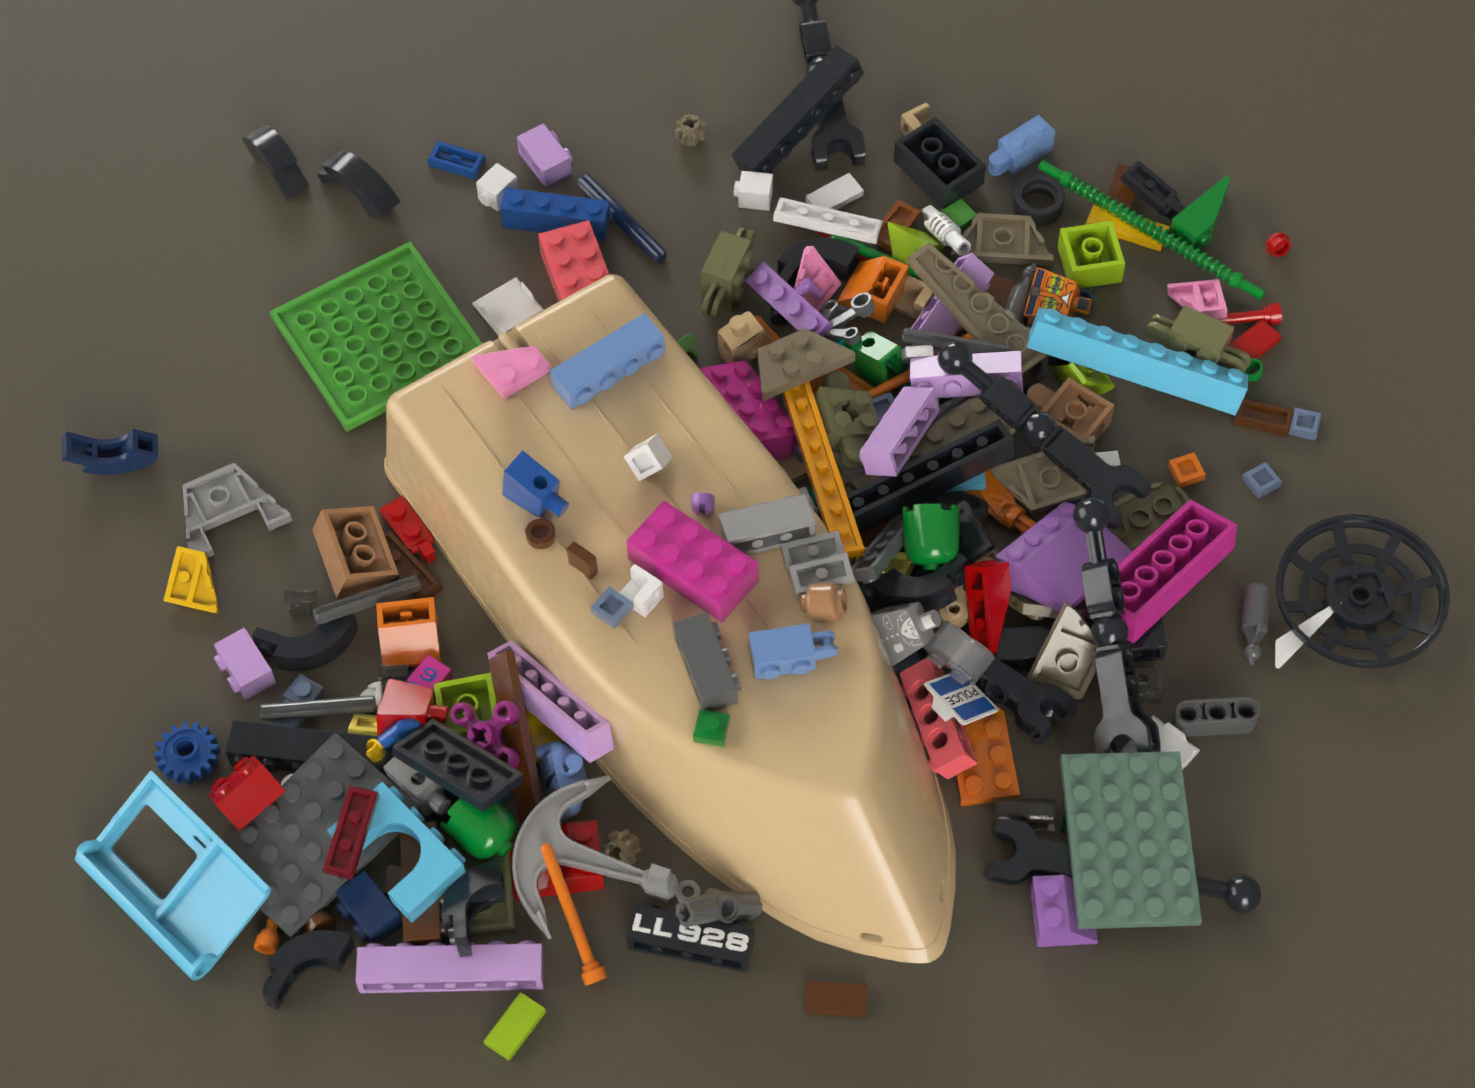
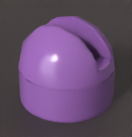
[691,493,715,516]

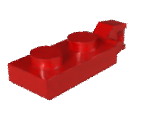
[379,496,437,565]

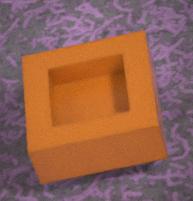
[1168,452,1206,488]

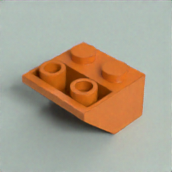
[837,256,909,324]
[376,597,441,670]

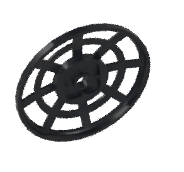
[1276,514,1450,669]

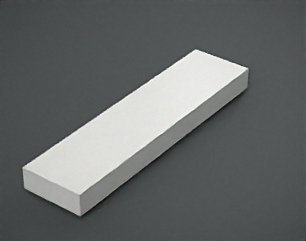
[773,198,883,244]

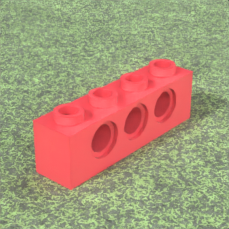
[899,657,978,779]

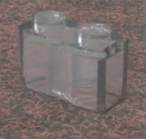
[925,620,995,686]

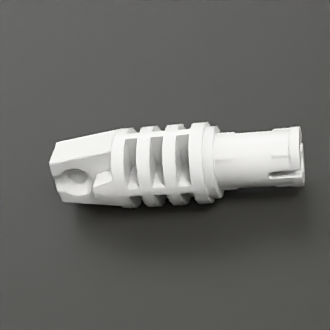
[922,205,971,256]

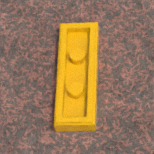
[1086,203,1170,252]

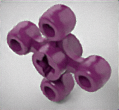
[450,700,520,768]

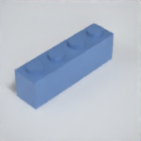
[550,313,665,409]

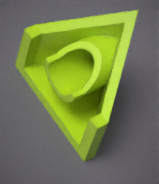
[887,221,945,265]
[1050,362,1116,396]

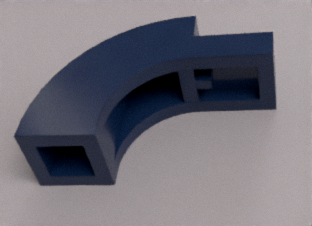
[61,428,158,475]

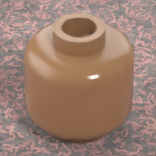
[801,582,847,622]

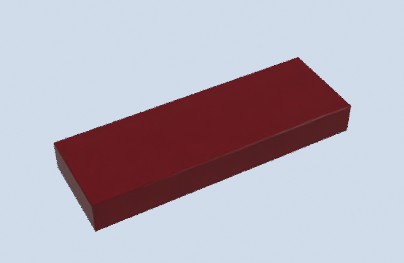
[322,785,380,880]

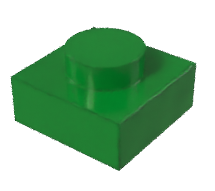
[693,709,730,747]

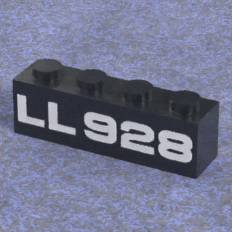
[627,904,755,973]

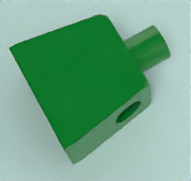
[845,331,904,394]

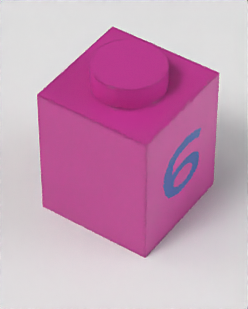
[407,655,453,705]

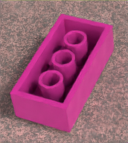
[700,360,797,460]
[626,500,759,622]

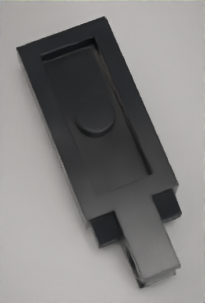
[1120,160,1185,220]

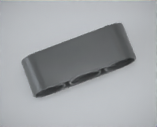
[1172,697,1261,737]

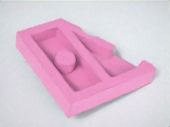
[794,246,842,312]
[1167,279,1227,319]
[472,346,551,400]

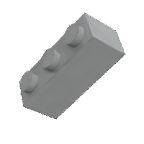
[719,494,815,555]

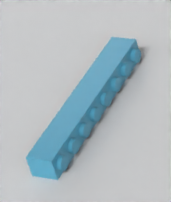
[1027,307,1248,415]

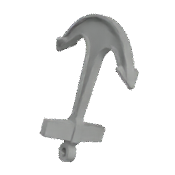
[512,775,700,940]

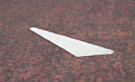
[1275,602,1342,668]

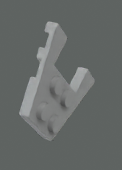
[182,463,292,558]

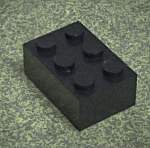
[894,117,986,209]

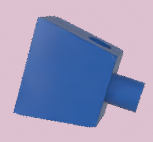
[502,450,569,518]

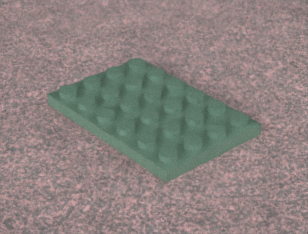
[1060,751,1202,929]

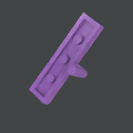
[746,261,833,337]

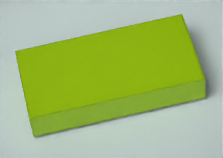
[484,992,546,1061]

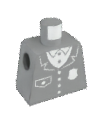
[871,601,941,666]
[383,757,451,817]

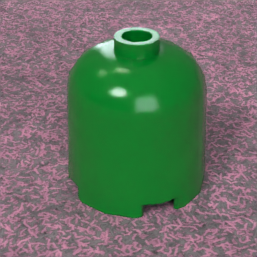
[902,504,960,572]
[440,798,517,861]

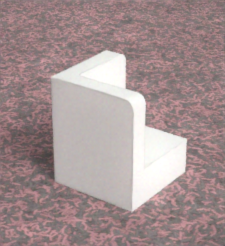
[624,433,673,481]
[620,564,664,618]

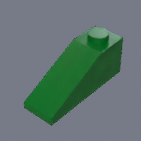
[1169,175,1230,250]

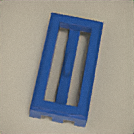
[427,141,486,180]

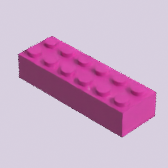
[1086,499,1237,643]

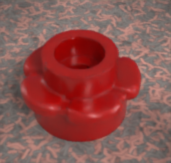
[1266,232,1291,258]

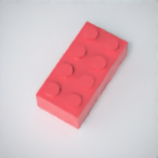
[538,220,609,302]

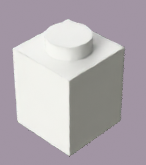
[476,163,518,211]
[734,171,773,211]

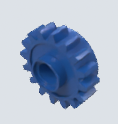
[154,721,221,785]

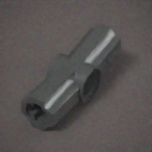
[676,888,763,927]

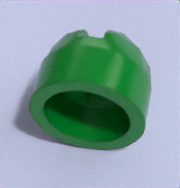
[1244,358,1263,382]

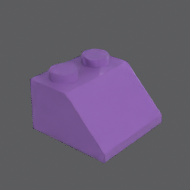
[1030,875,1098,947]

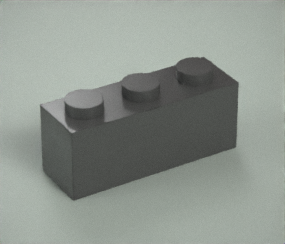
[673,612,741,711]

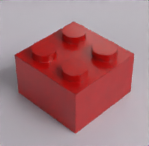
[208,755,285,831]

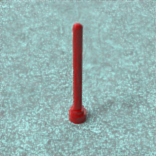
[1172,302,1282,325]

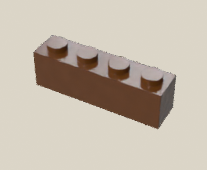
[400,821,449,946]

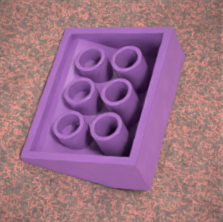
[995,501,1133,612]

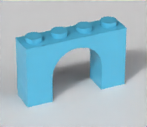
[327,782,466,923]

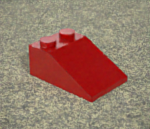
[510,820,605,901]

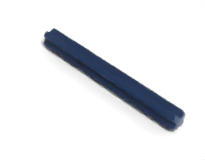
[578,173,667,264]

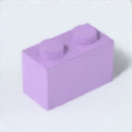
[517,123,573,187]
[214,628,276,700]

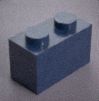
[335,871,403,944]

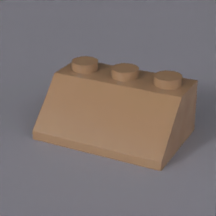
[312,506,399,599]

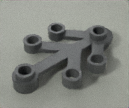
[796,292,875,345]

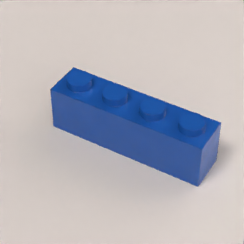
[500,188,611,241]

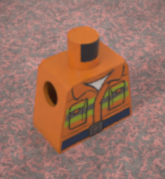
[1024,267,1092,323]

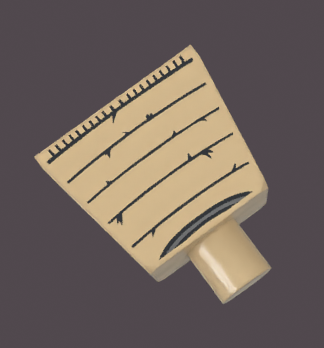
[717,311,774,363]

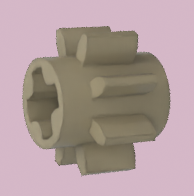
[675,114,706,146]
[603,829,642,865]

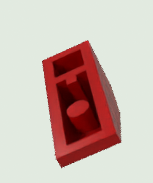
[964,560,1011,654]

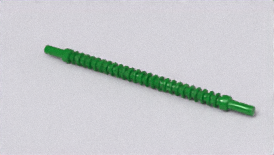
[1038,160,1266,300]

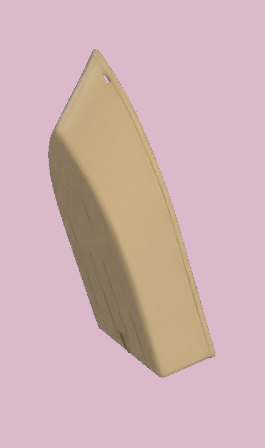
[384,274,956,963]

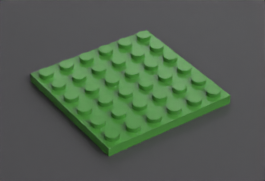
[269,241,482,432]

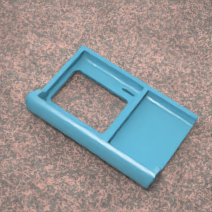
[75,770,271,981]

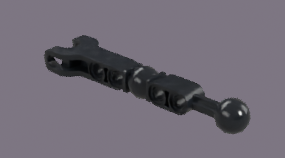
[792,0,866,171]
[937,341,1152,529]
[1073,497,1161,753]
[857,579,1077,745]
[983,819,1261,913]

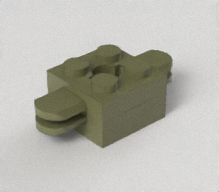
[701,227,756,318]
[1145,305,1251,373]
[814,371,878,469]

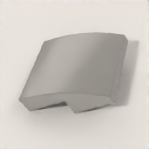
[780,531,855,596]

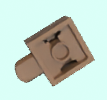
[1027,377,1115,442]

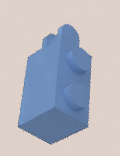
[988,114,1055,176]
[749,624,838,680]

